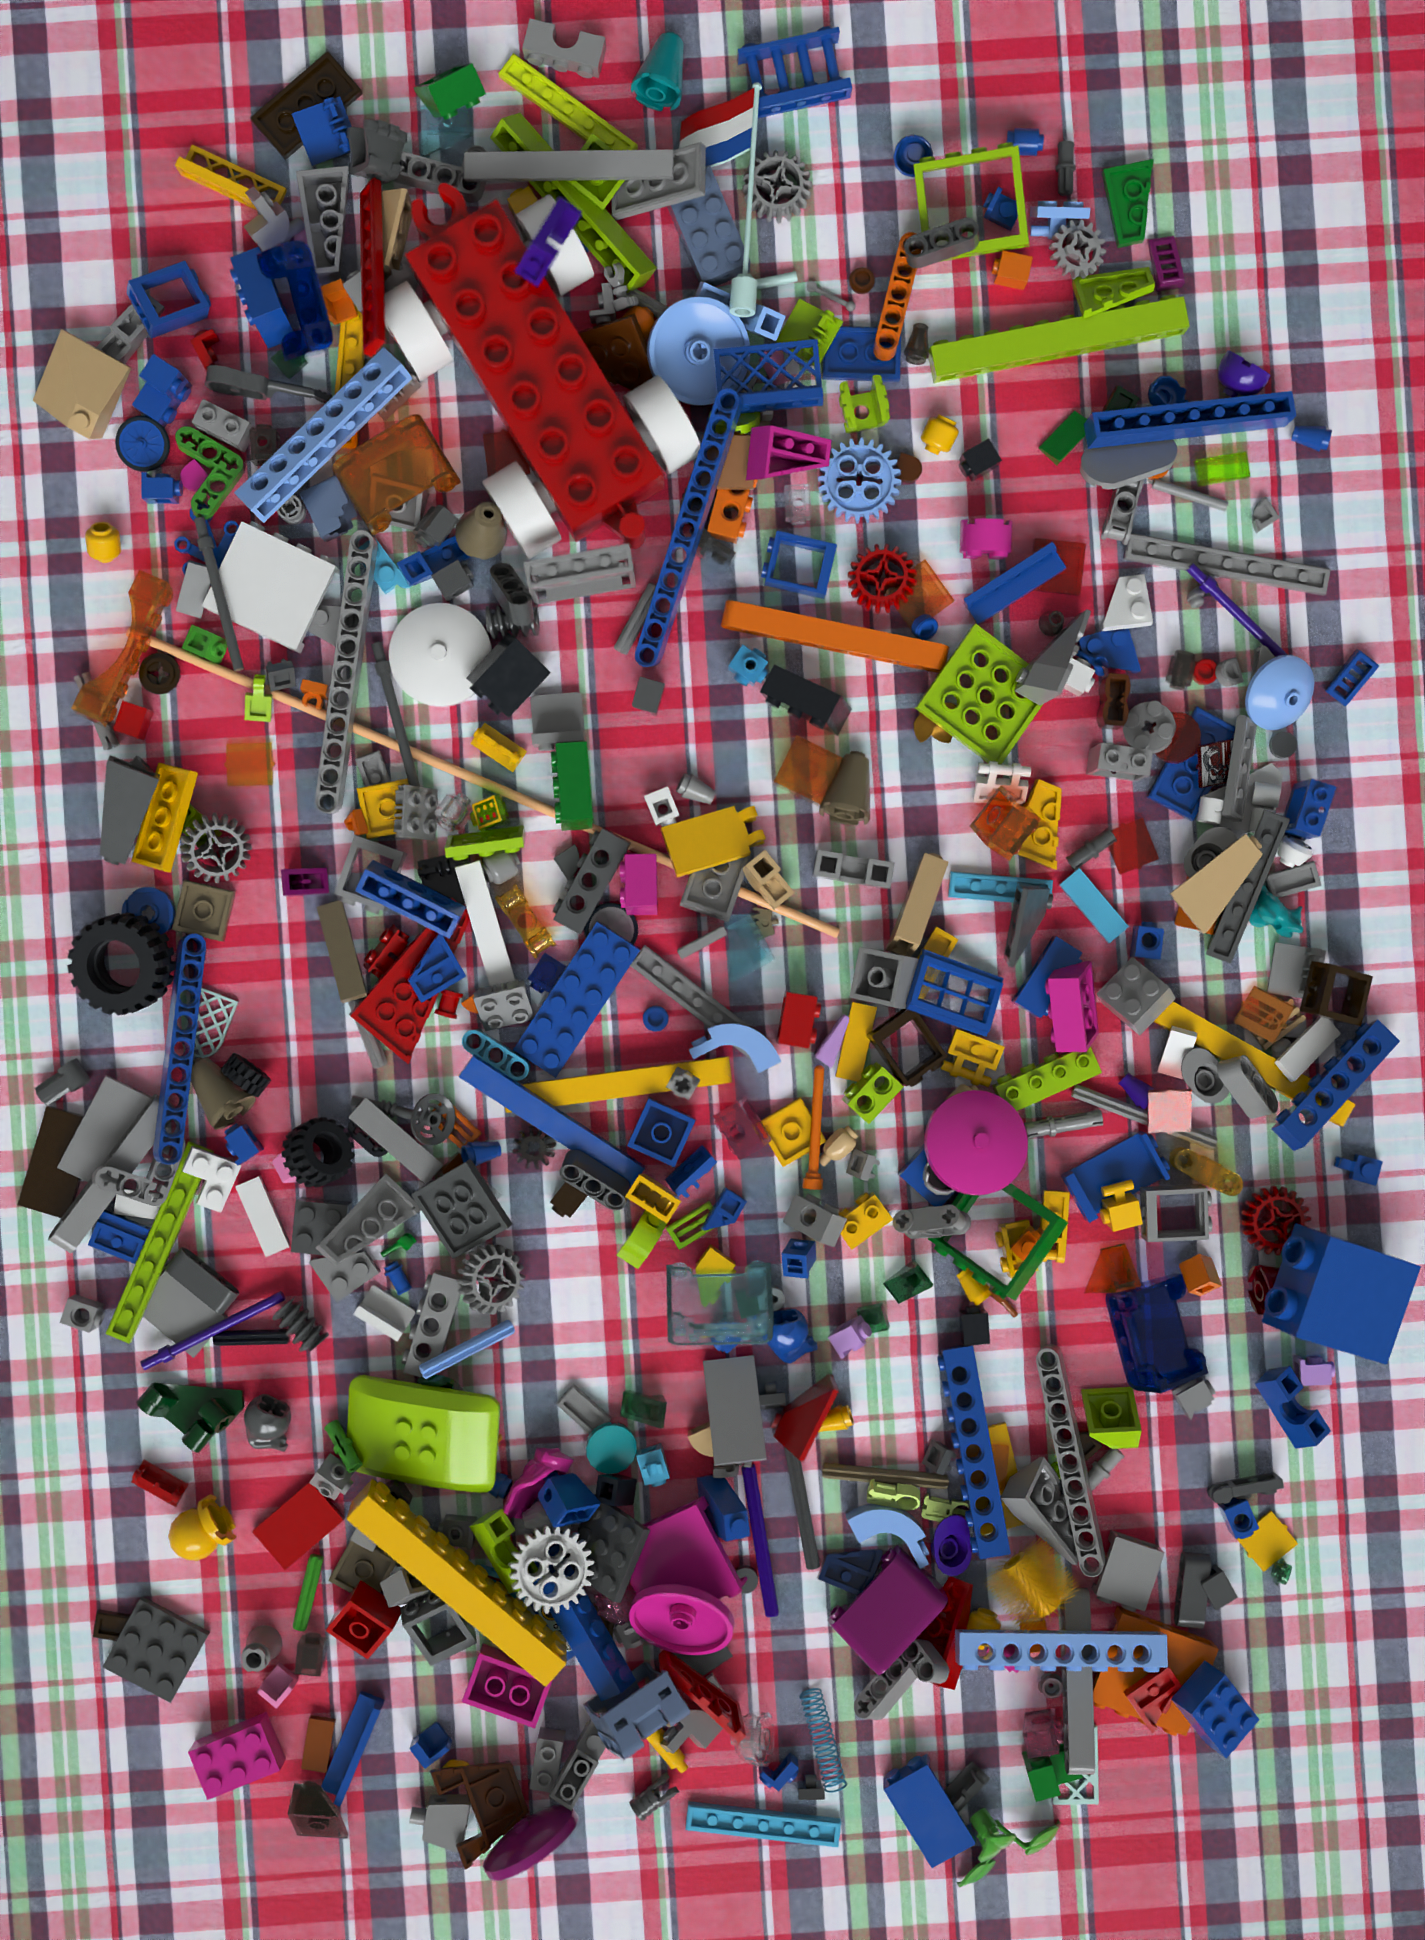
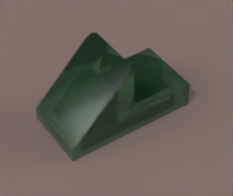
[620,1390,667,1428]

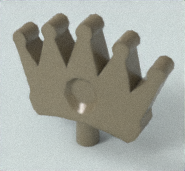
[749,907,779,941]

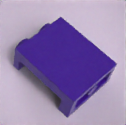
[515,197,582,287]

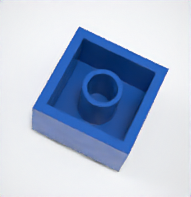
[627,1097,696,1167]

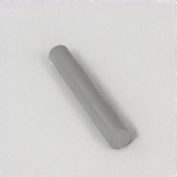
[1152,479,1228,511]

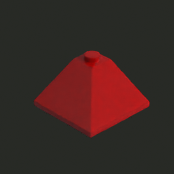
[770,1374,839,1462]

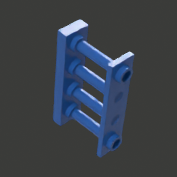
[737,26,852,118]

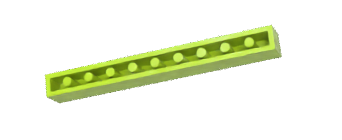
[928,295,1190,383]

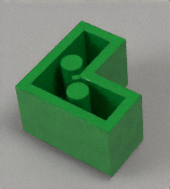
[1022,1738,1083,1802]

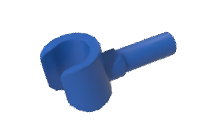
[1076,650,1110,676]

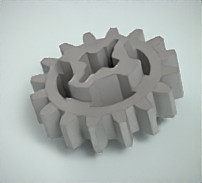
[1049,219,1106,279]

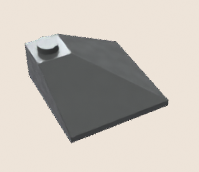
[1004,882,1053,968]

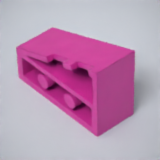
[746,425,832,480]

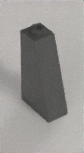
[100,755,160,865]

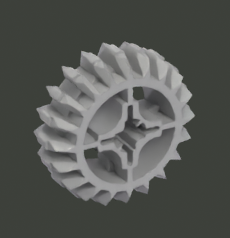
[742,150,812,224]
[180,813,252,883]
[456,1244,526,1315]

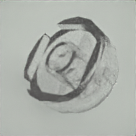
[730,1711,775,1767]

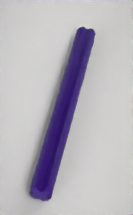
[742,1464,779,1618]

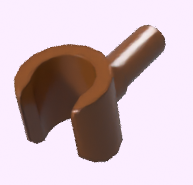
[991,1291,1018,1318]

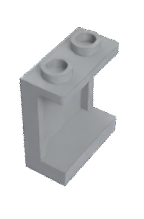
[1092,1530,1165,1612]

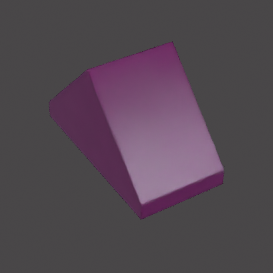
[281,868,329,897]

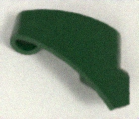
[136,1382,245,1453]

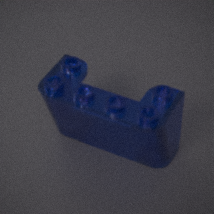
[256,240,333,361]

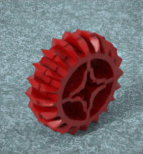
[848,543,917,614]
[1240,1185,1312,1256]

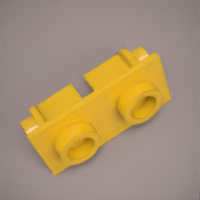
[470,722,527,772]

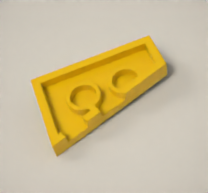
[1008,779,1062,870]

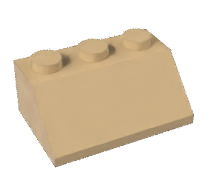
[360,188,412,280]

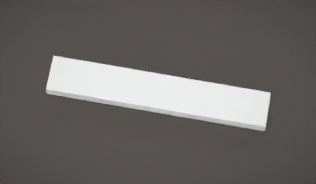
[455,860,516,992]

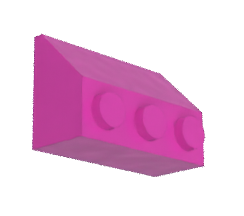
[1045,961,1099,1052]

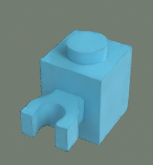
[636,1443,670,1487]

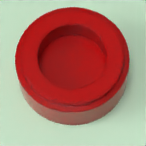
[1191,658,1217,685]

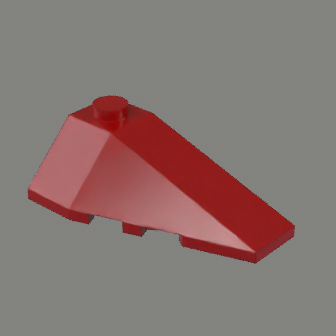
[901,1576,973,1690]

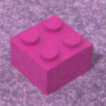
[620,854,658,915]

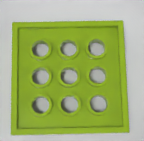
[915,623,1042,765]

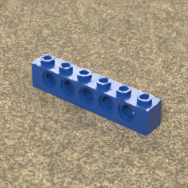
[1271,1019,1400,1151]

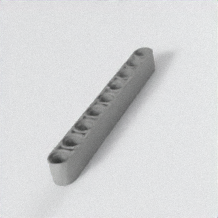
[1036,1344,1106,1577]

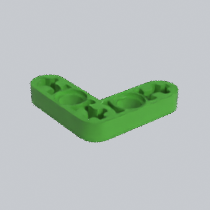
[175,426,244,520]

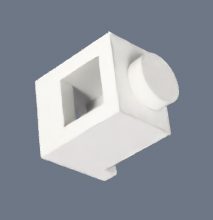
[644,786,680,827]

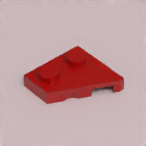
[1123,1666,1182,1733]

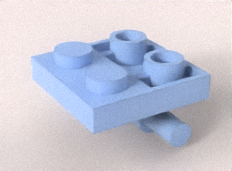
[1030,201,1090,240]

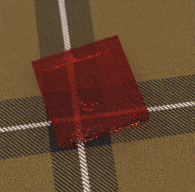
[1032,538,1086,596]

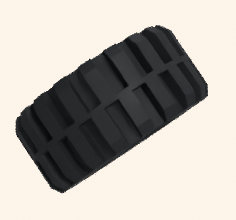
[67,912,176,1015]

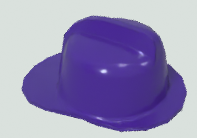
[931,1515,972,1576]

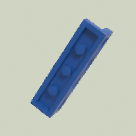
[964,542,1066,625]
[320,1690,385,1807]

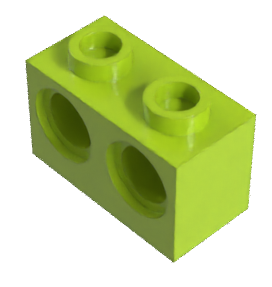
[842,1062,904,1124]

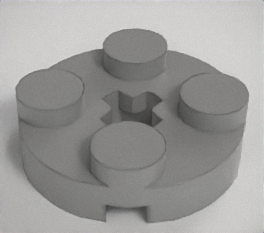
[1123,701,1176,754]

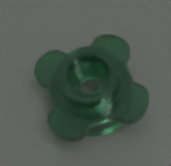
[1270,1558,1292,1586]

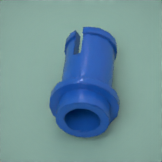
[384,1260,412,1295]

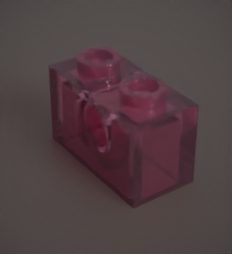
[713,1096,772,1161]
[1022,1708,1064,1759]

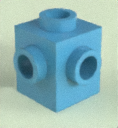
[728,645,769,686]

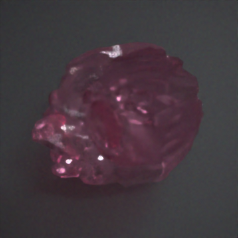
[594,1582,637,1626]

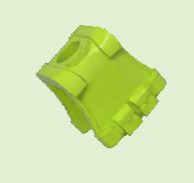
[839,375,890,434]

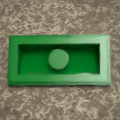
[1039,411,1087,466]

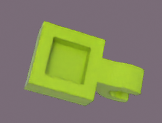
[244,674,272,722]

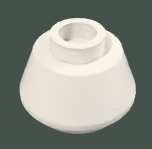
[1278,835,1313,868]

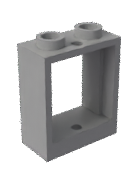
[1086,743,1153,782]
[334,835,407,914]
[1140,1184,1212,1242]

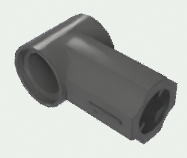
[35,1058,91,1106]

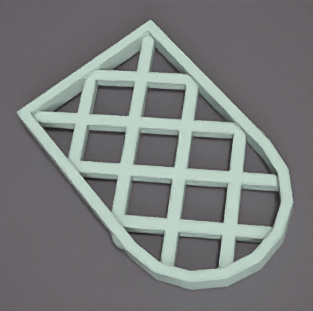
[182,987,239,1058]

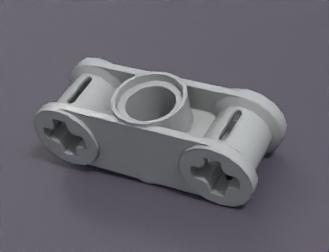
[1101,479,1144,545]
[893,1205,971,1239]

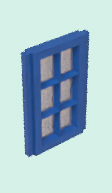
[905,949,1004,1037]

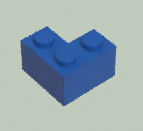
[132,354,192,428]

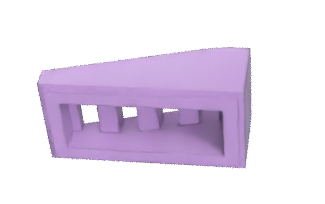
[814,1014,849,1068]

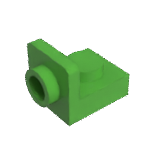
[182,625,227,664]

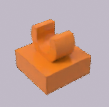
[300,679,330,710]

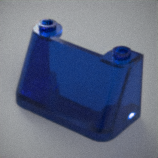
[1106,1274,1208,1393]

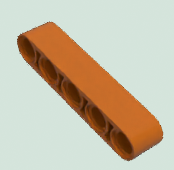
[873,232,921,361]

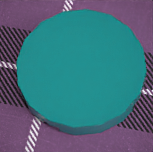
[585,1422,637,1474]

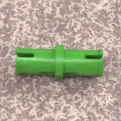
[324,1420,363,1473]

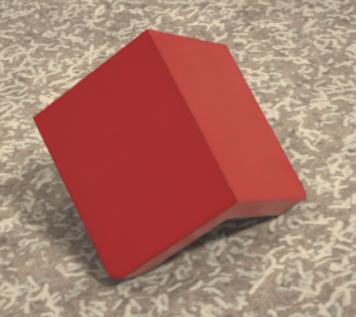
[113,700,154,741]

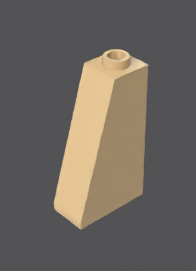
[1169,834,1263,934]
[886,853,949,957]

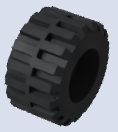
[282,1117,355,1188]

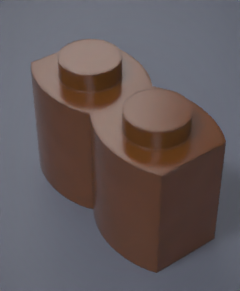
[1097,673,1131,730]

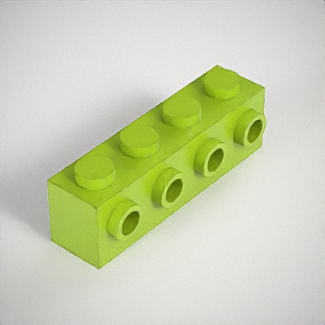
[992,1046,1102,1111]

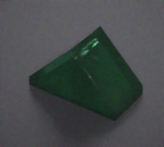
[883,1259,934,1304]

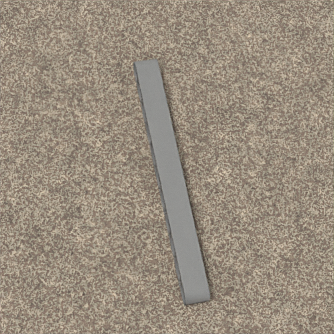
[315,530,378,814]

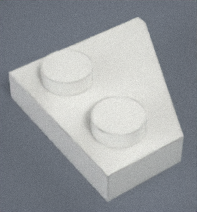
[1102,574,1153,632]

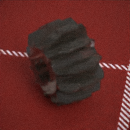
[512,1126,556,1170]

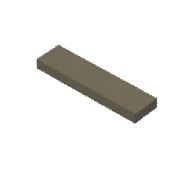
[317,900,368,1003]

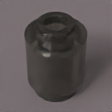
[1165,650,1196,690]

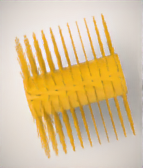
[985,1537,1080,1633]

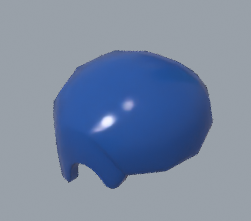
[893,134,933,177]
[1148,376,1188,406]

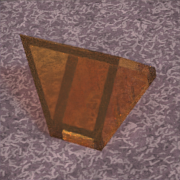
[1084,1243,1141,1293]

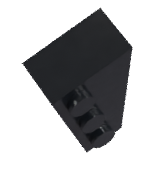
[760,664,852,736]

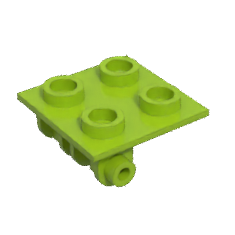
[775,298,843,366]

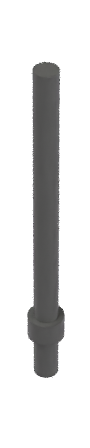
[194,517,244,671]
[372,642,420,787]

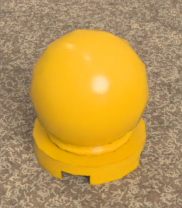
[168,1495,237,1561]

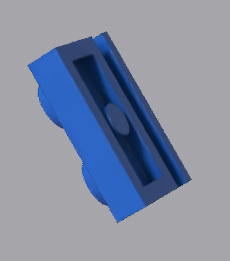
[88,1210,151,1264]

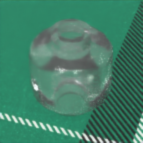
[435,793,474,832]

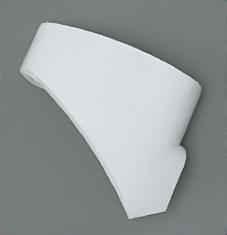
[1197,763,1283,833]

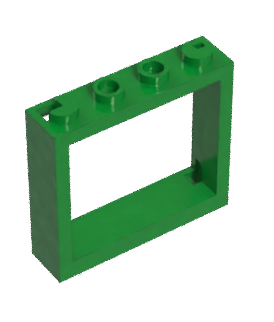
[928,1183,1068,1301]

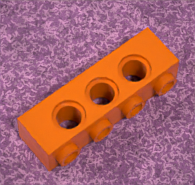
[707,431,758,544]

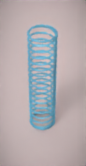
[799,1688,847,1793]

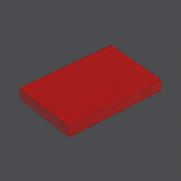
[252,1480,345,1570]

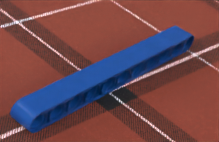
[635,388,743,667]

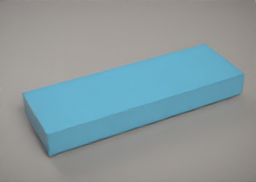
[1059,868,1129,943]

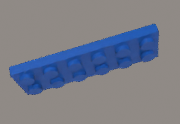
[513,921,641,1078]

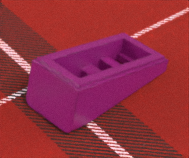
[1148,236,1185,292]

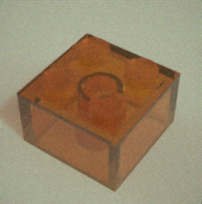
[773,735,843,807]
[970,785,1041,861]

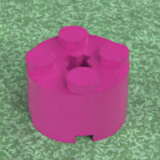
[959,518,1013,560]

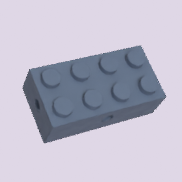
[667,166,751,287]

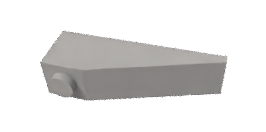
[1014,609,1091,706]
[1001,1457,1084,1565]

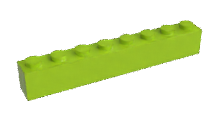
[490,113,657,293]

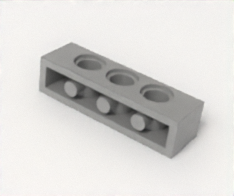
[401,1269,463,1377]

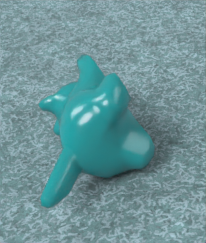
[1249,885,1303,938]

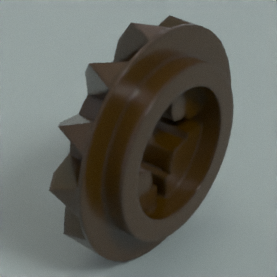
[139,653,181,695]

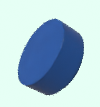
[911,614,938,641]
[643,1006,669,1032]

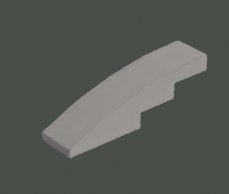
[96,292,165,364]

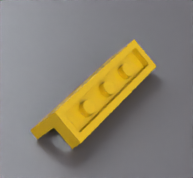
[175,145,287,211]

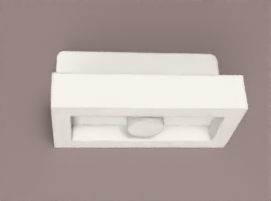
[353,1285,416,1341]

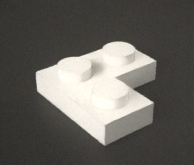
[182,1146,242,1213]

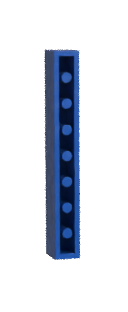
[1084,391,1297,449]

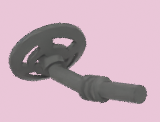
[350,1093,455,1145]

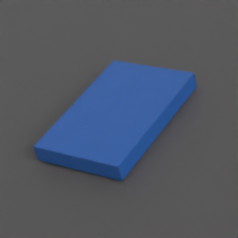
[822,326,901,382]

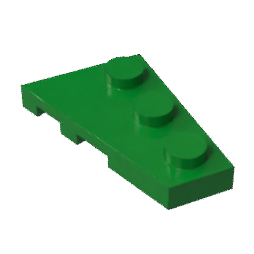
[1102,159,1154,248]

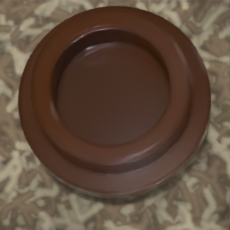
[849,267,875,294]

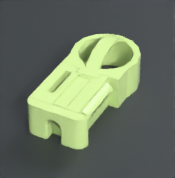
[866,1479,920,1511]
[921,1493,969,1522]

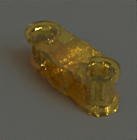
[494,883,557,959]
[1169,1147,1243,1196]

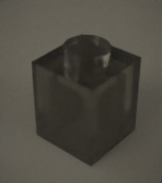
[295,1633,328,1677]

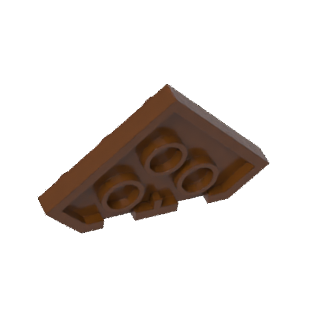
[578,314,653,391]

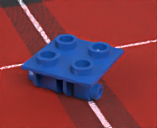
[292,96,352,166]

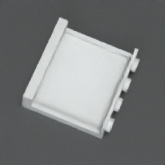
[202,521,340,654]

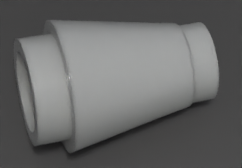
[676,773,716,805]

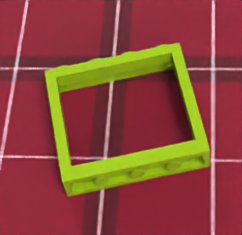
[914,142,1030,262]

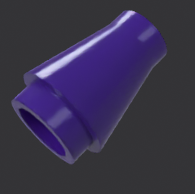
[1118,1072,1158,1109]

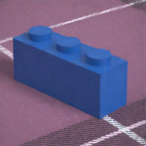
[1011,936,1082,1018]

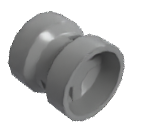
[277,495,306,525]

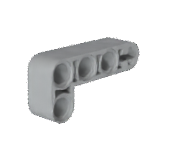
[394,145,487,203]
[854,1638,949,1720]

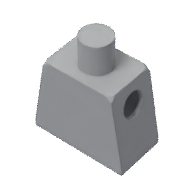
[409,1794,471,1853]

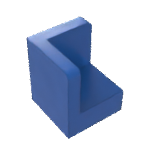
[409,1721,452,1769]

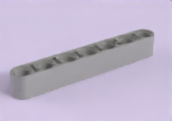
[48,1094,175,1253]
[1060,1588,1095,1775]

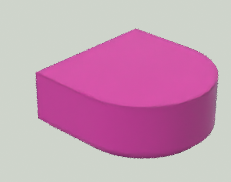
[180,459,208,492]

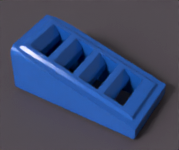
[1325,649,1379,707]

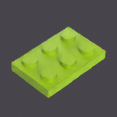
[444,825,526,860]

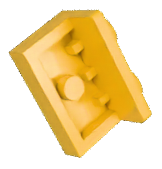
[995,1219,1039,1278]

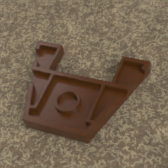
[430,1761,529,1870]

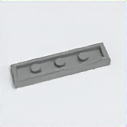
[1222,715,1257,822]
[348,1097,443,1184]

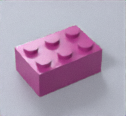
[462,1643,553,1728]
[188,1712,286,1800]

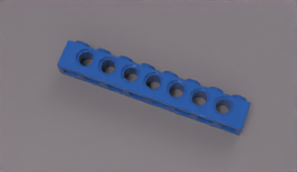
[937,1345,1011,1560]

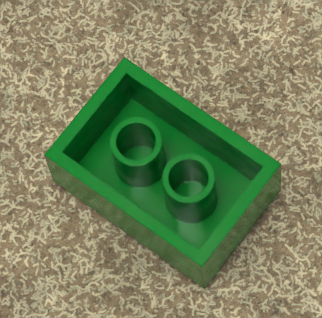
[551,741,593,831]

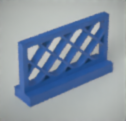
[714,339,823,414]

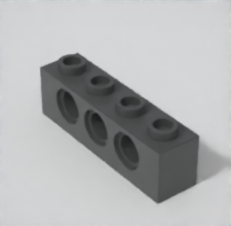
[552,828,631,934]

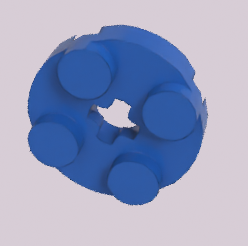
[121,887,176,935]

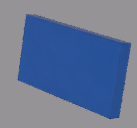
[1147,706,1235,821]

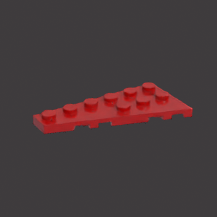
[349,897,470,1065]

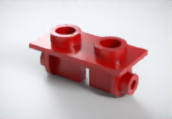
[363,924,410,978]
[131,1459,189,1507]

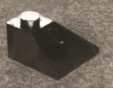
[287,1781,348,1839]

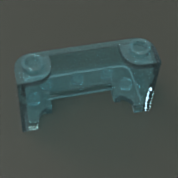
[666,1261,774,1345]

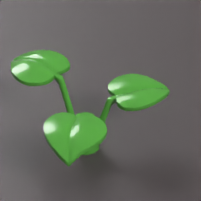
[957,1808,1061,1888]

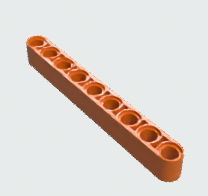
[721,600,950,673]

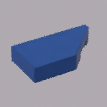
[700,1188,747,1231]

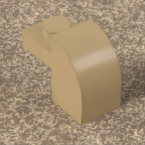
[743,850,795,910]

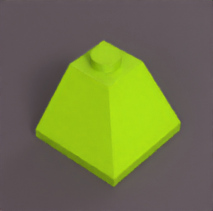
[567,133,625,211]
[1081,1387,1142,1449]

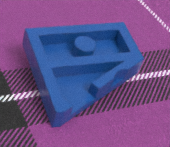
[1077,628,1141,673]
[408,934,466,1003]

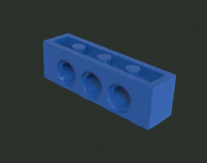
[355,860,466,939]

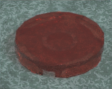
[1149,712,1202,764]

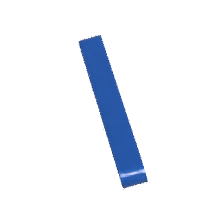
[153,934,206,1165]

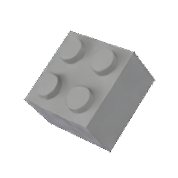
[849,947,919,1009]
[1097,957,1176,1036]

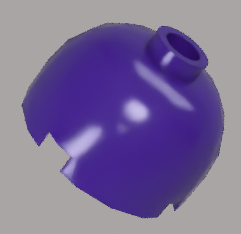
[1217,350,1271,397]

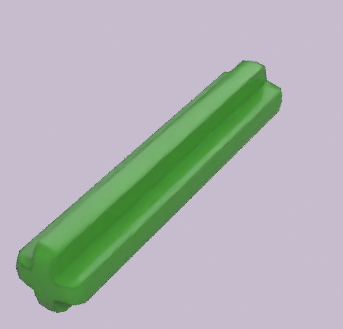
[292,1554,324,1631]

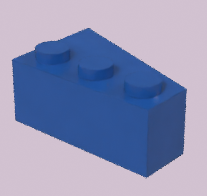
[230,246,297,349]

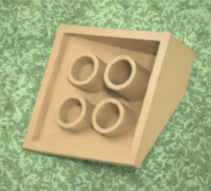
[33,329,131,439]

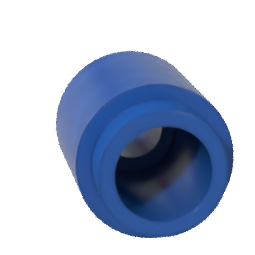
[1006,128,1044,156]

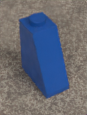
[697,1474,750,1542]

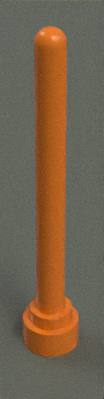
[802,1065,824,1190]

